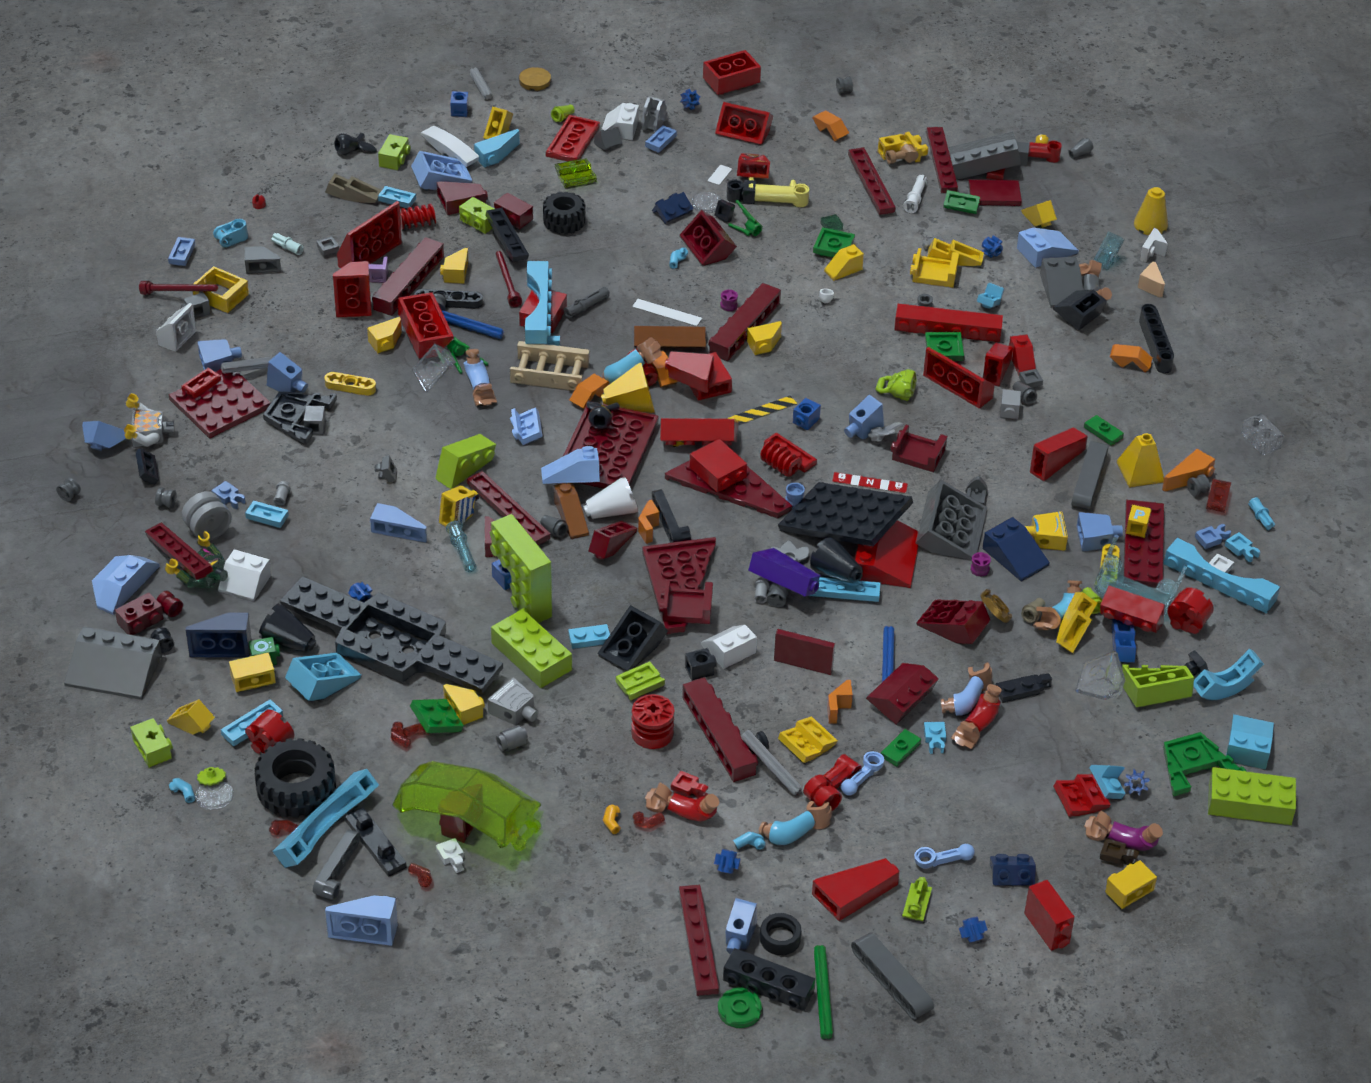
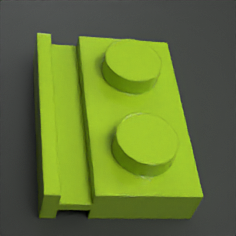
[616,662,665,700]

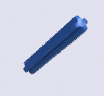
[442,310,504,339]
[882,626,894,682]

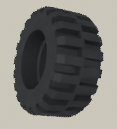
[254,738,336,818]

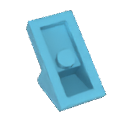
[1089,765,1126,799]

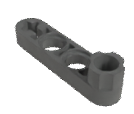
[313,829,360,900]

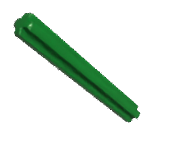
[814,945,833,1039]

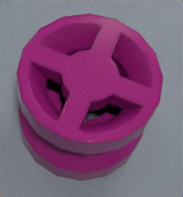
[720,289,738,311]
[970,552,991,577]

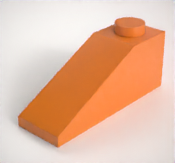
[1162,449,1215,492]

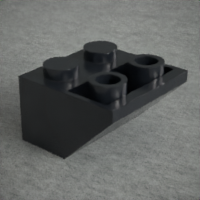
[1053,290,1106,330]

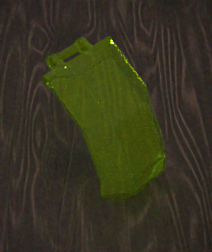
[392,761,541,851]

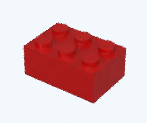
[703,50,761,95]

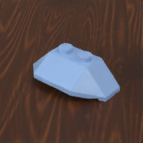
[92,555,160,615]

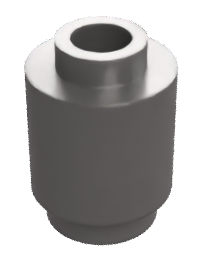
[496,725,528,751]

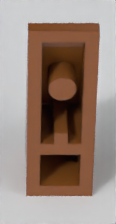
[554,483,589,539]

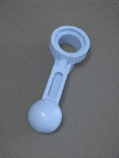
[841,751,884,796]
[914,844,975,869]

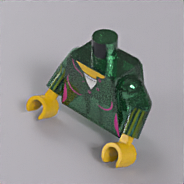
[165,531,228,588]

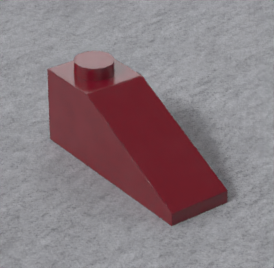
[588,521,638,559]

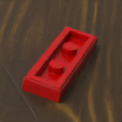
[764,432,817,473]

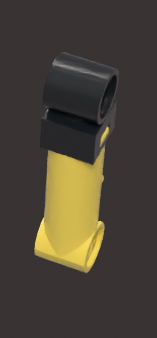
[726,177,809,207]

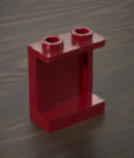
[890,425,948,473]
[659,580,713,624]

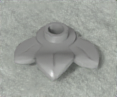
[868,422,904,441]
[771,541,809,562]

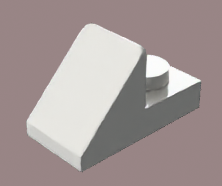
[1140,228,1167,262]

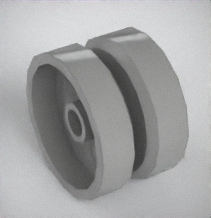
[182,491,232,541]

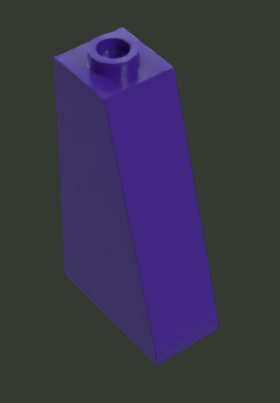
[748,548,820,596]

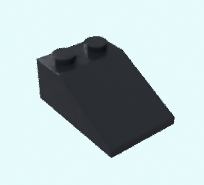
[597,605,668,671]

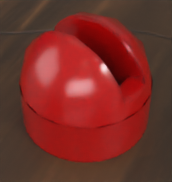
[252,194,266,209]

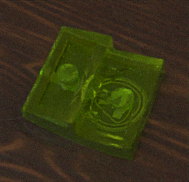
[554,158,597,188]

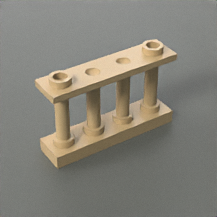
[510,341,589,391]

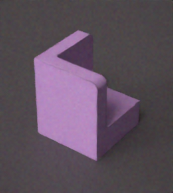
[369,257,388,283]

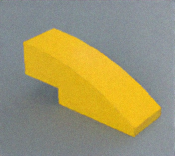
[927,238,984,266]
[1056,592,1097,653]

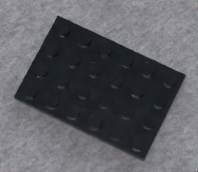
[778,482,913,547]

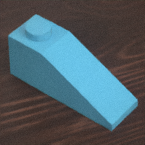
[474,129,520,168]

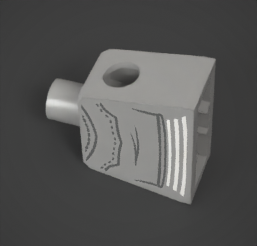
[488,678,538,725]

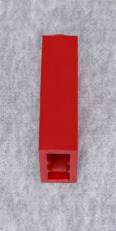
[1030,427,1088,481]
[812,858,900,921]

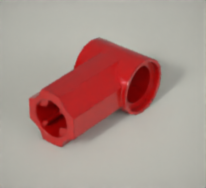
[1028,140,1062,163]
[823,754,862,789]

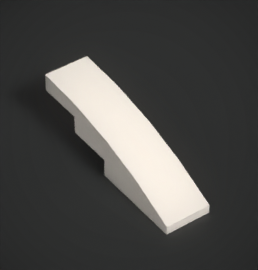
[421,126,479,167]

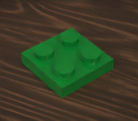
[813,227,855,257]
[925,332,964,361]
[410,699,464,733]

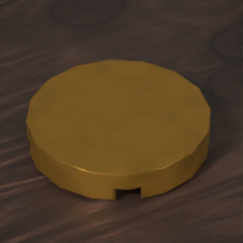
[519,67,551,91]
[980,589,1012,623]

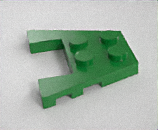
[1163,732,1246,796]

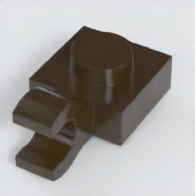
[1100,839,1139,865]

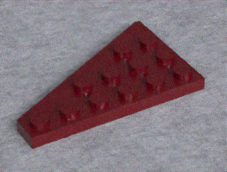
[665,460,792,519]
[642,537,716,634]

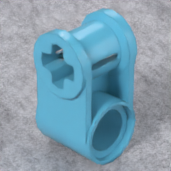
[213,219,248,248]

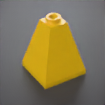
[601,363,655,413]
[1117,433,1164,488]

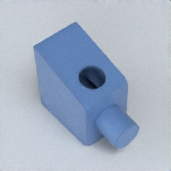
[198,339,242,372]
[266,352,308,393]
[844,395,884,439]
[1076,512,1123,551]
[725,898,757,954]

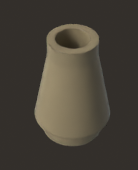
[1021,598,1046,623]

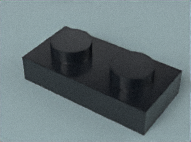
[135,448,159,485]

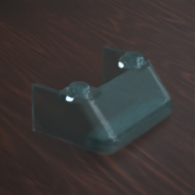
[1094,535,1187,616]

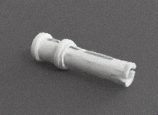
[903,175,927,213]

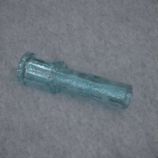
[446,521,476,572]

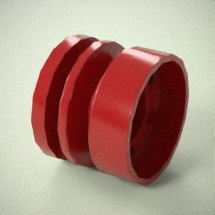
[631,694,675,749]

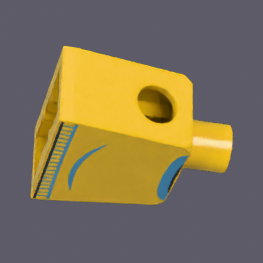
[1025,512,1068,550]

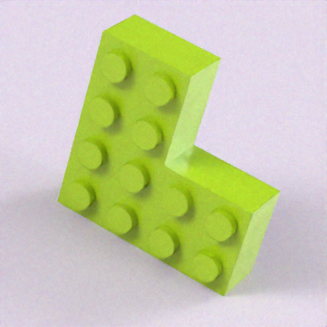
[490,514,552,623]

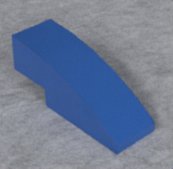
[1112,618,1136,663]

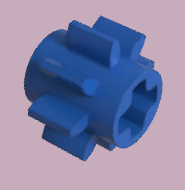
[680,89,701,110]
[982,235,1003,258]
[348,582,373,603]
[1124,769,1150,795]
[714,849,741,874]
[959,916,988,942]

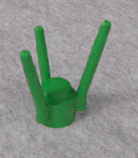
[728,200,763,236]
[447,337,488,374]

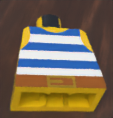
[439,486,479,531]

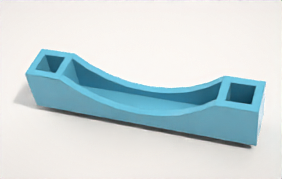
[525,261,552,344]
[1164,538,1280,613]
[272,769,379,868]

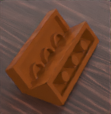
[634,326,706,348]

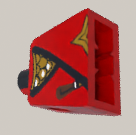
[737,153,770,178]

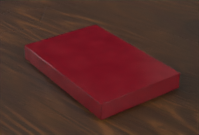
[968,180,1022,206]
[774,629,835,675]

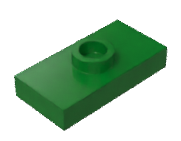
[1084,415,1124,446]
[881,729,921,767]

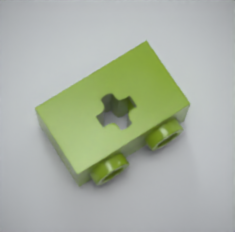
[378,134,411,170]
[459,197,494,234]
[130,718,173,768]

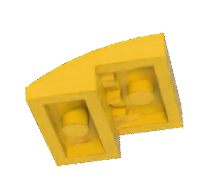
[778,716,838,763]

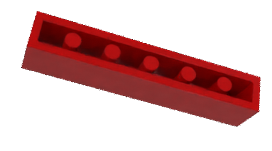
[894,303,1003,342]

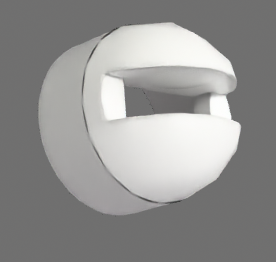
[819,289,834,303]

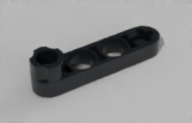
[651,489,691,543]

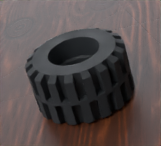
[543,192,586,234]

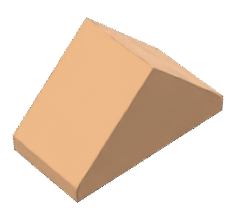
[1138,262,1165,297]

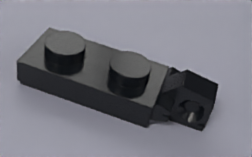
[995,673,1052,703]

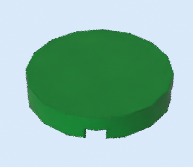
[718,988,762,1028]

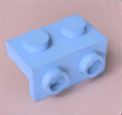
[510,407,543,445]

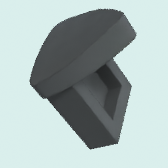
[594,127,622,150]
[965,476,988,505]

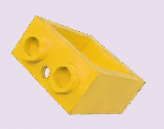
[193,266,249,313]

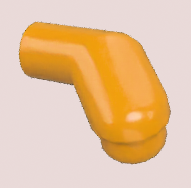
[603,804,621,834]

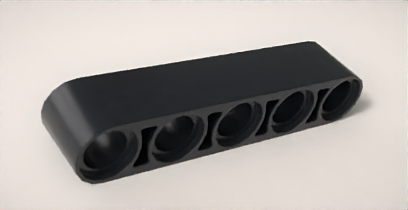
[1139,304,1174,374]

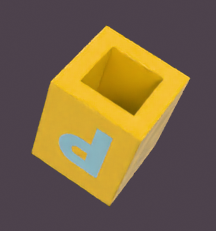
[1126,505,1151,538]

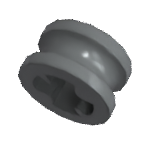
[917,294,933,307]

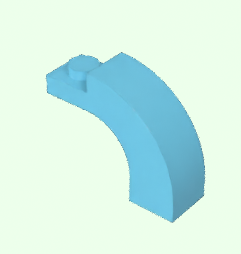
[1193,649,1264,700]

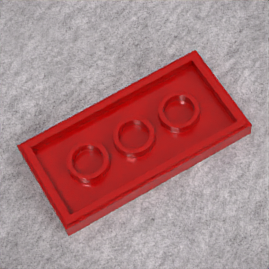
[546,115,600,164]

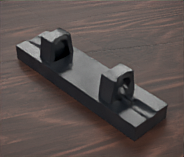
[485,208,529,262]
[345,808,407,877]

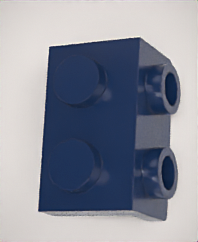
[652,192,694,224]
[990,854,1036,885]

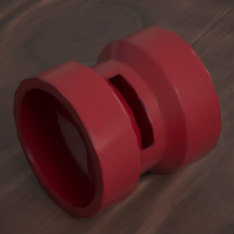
[156,591,184,617]

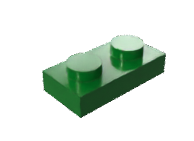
[943,190,980,214]

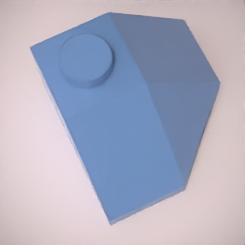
[82,421,126,451]

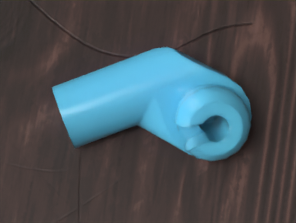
[669,247,688,269]
[169,778,195,803]
[733,832,766,850]

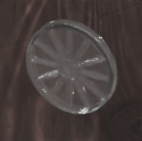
[692,192,721,213]
[195,781,234,809]

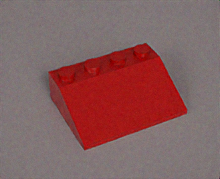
[337,201,402,268]
[855,520,918,588]

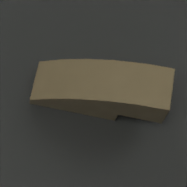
[325,173,382,203]

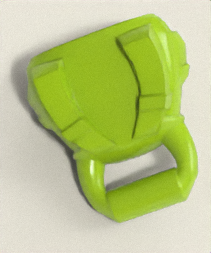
[875,369,917,401]

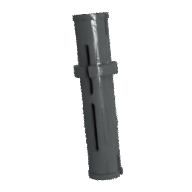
[564,287,610,318]

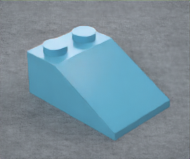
[285,653,362,701]
[1226,715,1274,770]

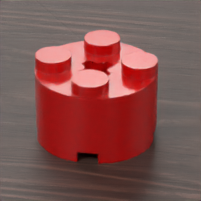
[1167,587,1214,634]
[245,709,295,754]

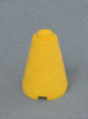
[1134,187,1168,235]

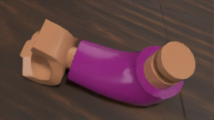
[1084,811,1163,851]

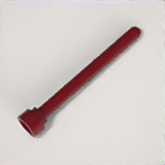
[496,251,522,307]
[139,281,218,295]

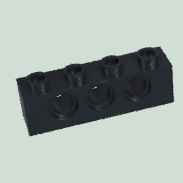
[723,948,815,1011]

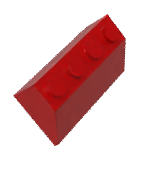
[398,292,454,358]
[923,347,995,409]
[660,418,739,446]

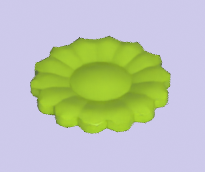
[197,767,226,786]

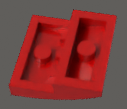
[1053,774,1111,817]

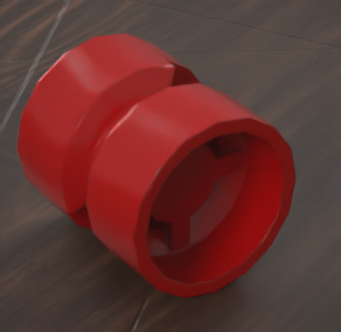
[803,774,842,811]

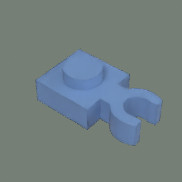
[212,481,245,509]
[1195,524,1231,549]

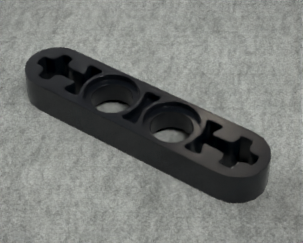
[414,289,483,308]

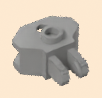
[641,96,668,132]

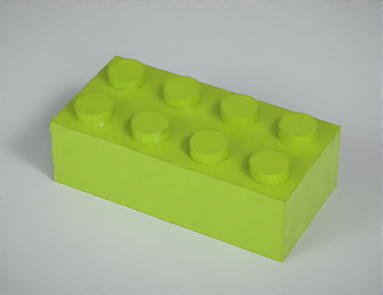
[491,609,572,688]
[1208,767,1296,826]

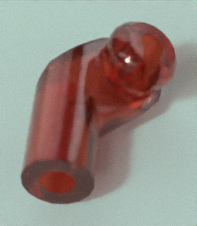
[391,722,411,748]
[403,723,430,737]
[633,811,665,829]
[269,820,299,835]
[408,863,432,888]

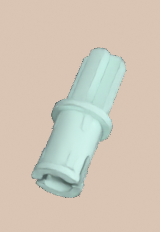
[271,233,304,255]

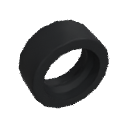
[760,913,802,955]

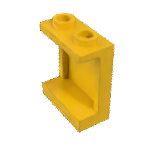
[910,248,959,288]

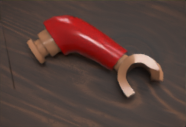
[951,684,1002,749]
[645,782,719,822]

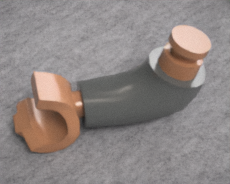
[1079,260,1112,304]

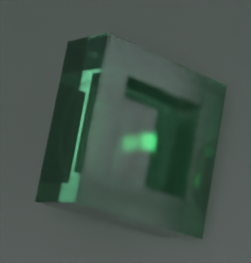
[820,214,843,230]

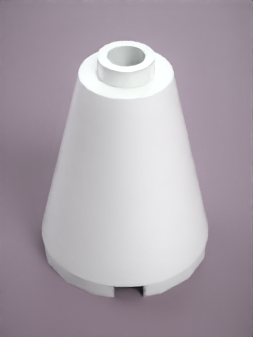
[583,477,638,519]

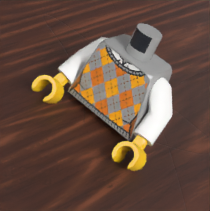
[124,393,175,447]

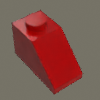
[1009,334,1036,375]

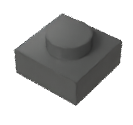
[316,237,339,256]
[1019,369,1043,388]

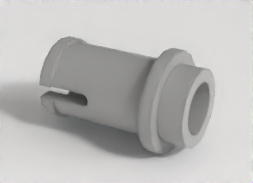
[273,481,291,506]
[754,578,770,604]

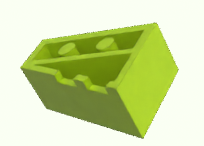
[435,434,496,489]
[1121,665,1194,707]

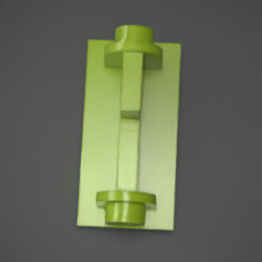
[902,877,932,921]

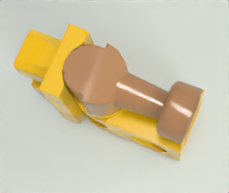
[877,132,928,164]

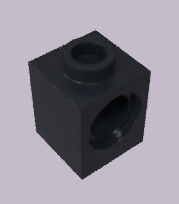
[685,648,717,681]

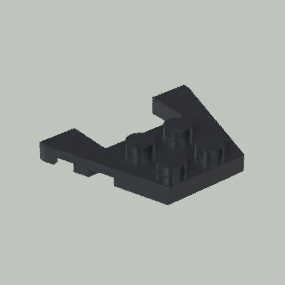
[263,391,337,444]

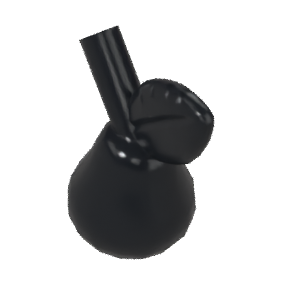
[334,133,377,155]
[586,401,620,430]

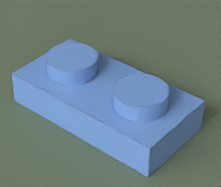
[645,125,677,152]
[168,237,195,266]

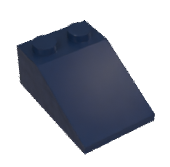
[982,517,1050,581]
[186,612,252,658]

